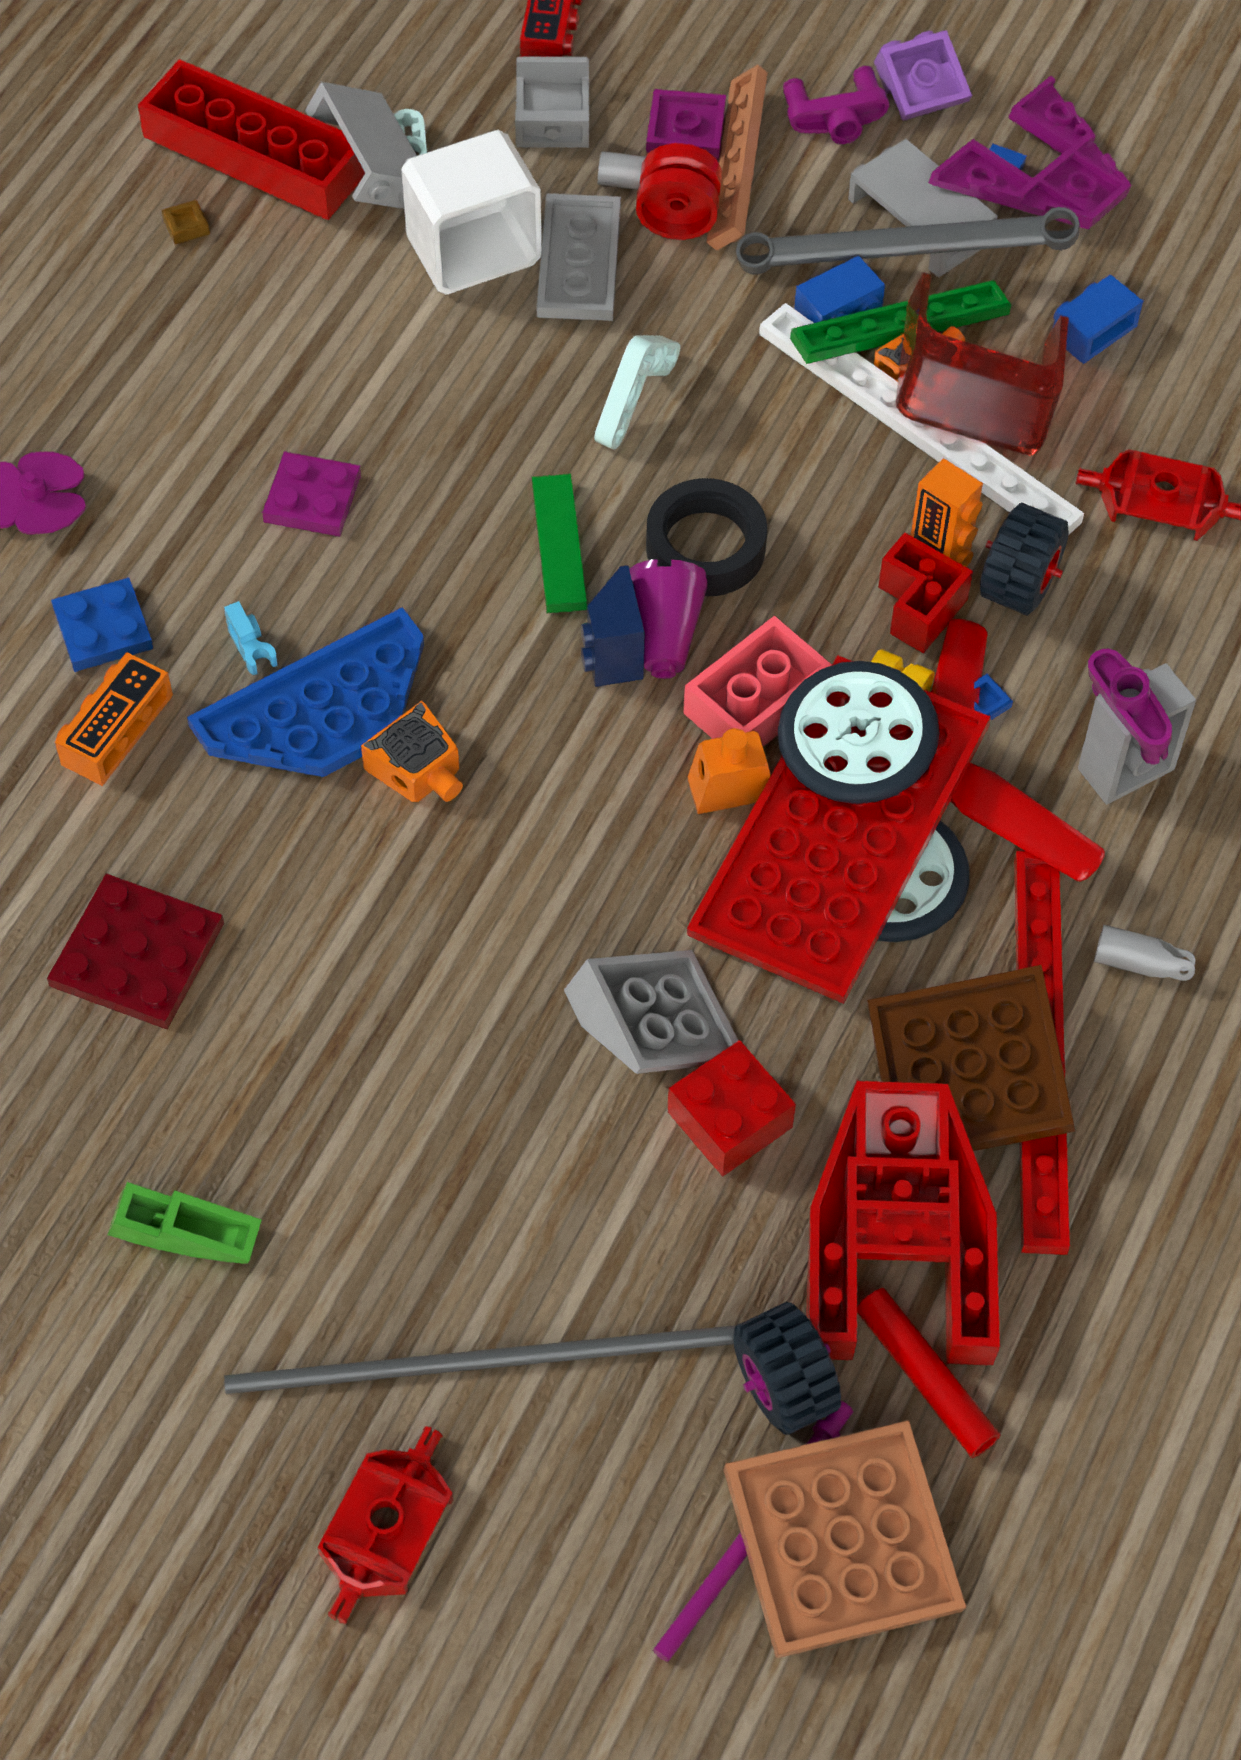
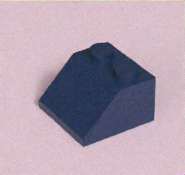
[581,565,645,687]

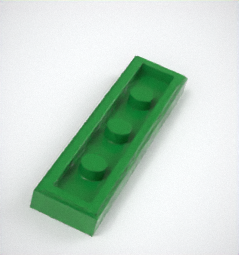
[532,474,587,613]

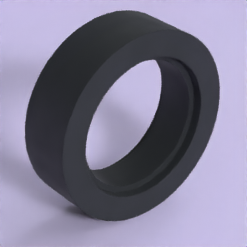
[646,478,767,597]

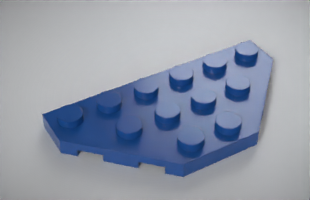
[187,607,424,777]

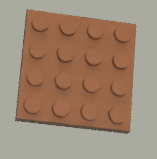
[723,1420,966,1659]

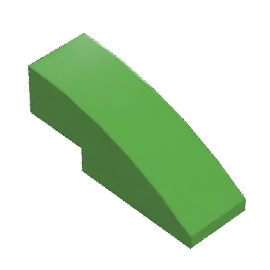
[107,1182,262,1264]

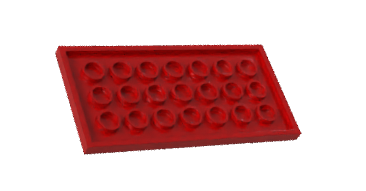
[686,655,991,1004]

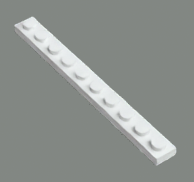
[759,303,1084,535]

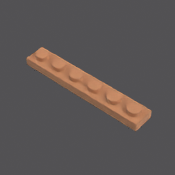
[707,64,768,251]

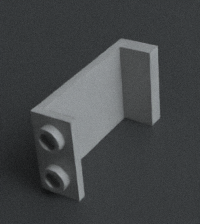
[305,82,417,209]
[848,139,998,278]

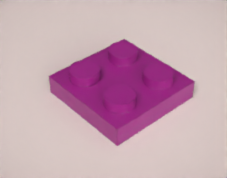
[646,89,726,159]
[262,451,361,537]

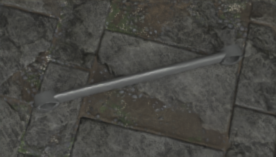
[736,207,1079,275]

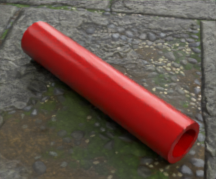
[857,1288,1001,1458]

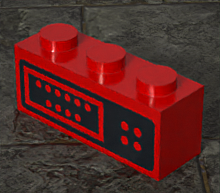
[520,0,583,57]

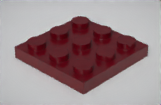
[47,873,224,1030]

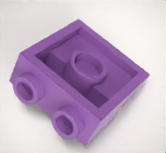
[874,30,972,121]

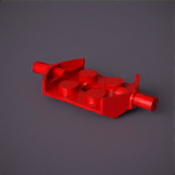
[1076,449,1241,541]
[318,1426,453,1624]

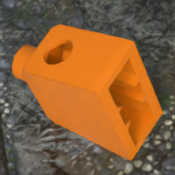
[688,728,771,814]

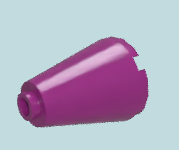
[629,559,708,679]

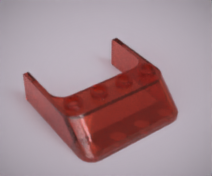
[896,272,1069,455]

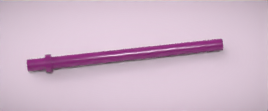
[653,1401,853,1662]

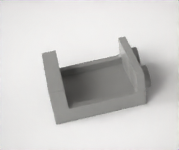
[515,57,589,148]

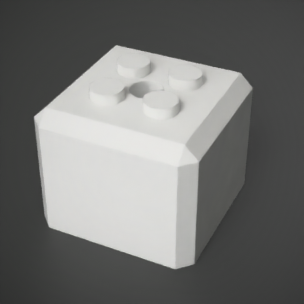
[401,130,542,294]

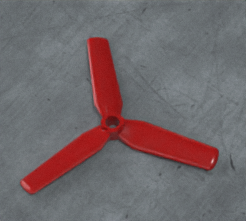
[931,619,1105,882]

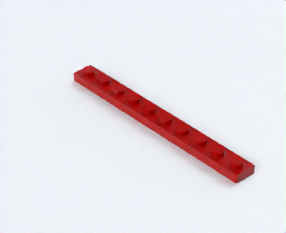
[1014,851,1070,1255]

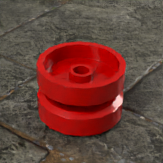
[636,143,722,240]

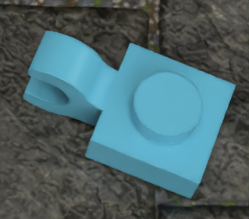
[224,601,278,675]

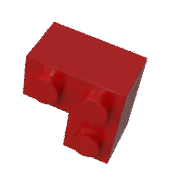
[878,532,973,653]

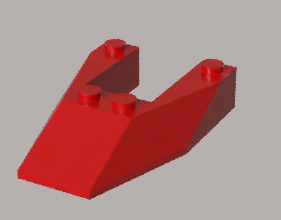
[806,1081,1000,1366]

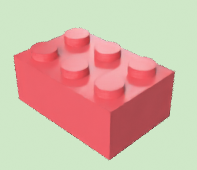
[684,616,832,747]

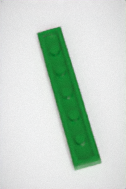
[790,280,1012,364]

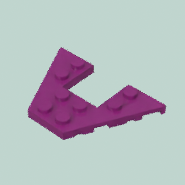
[928,76,1131,230]

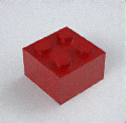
[667,1040,796,1177]

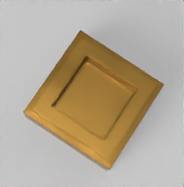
[161,199,210,245]

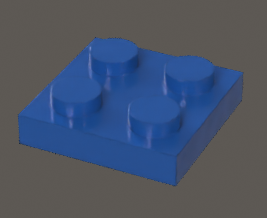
[51,577,154,672]

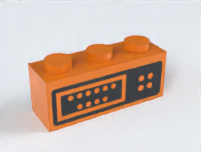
[911,458,983,567]
[55,652,173,786]

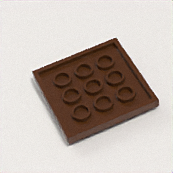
[867,965,1076,1151]

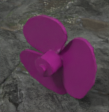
[0,451,86,535]

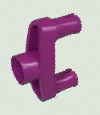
[783,66,889,144]
[1088,648,1172,765]

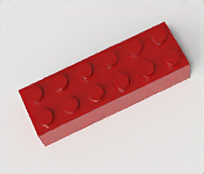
[138,59,365,220]

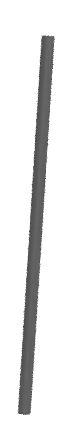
[224,1325,736,1394]

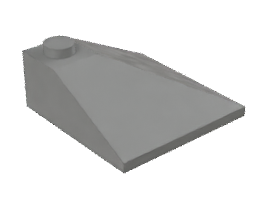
[564,950,738,1074]

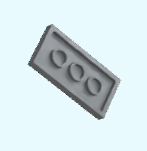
[537,193,621,321]

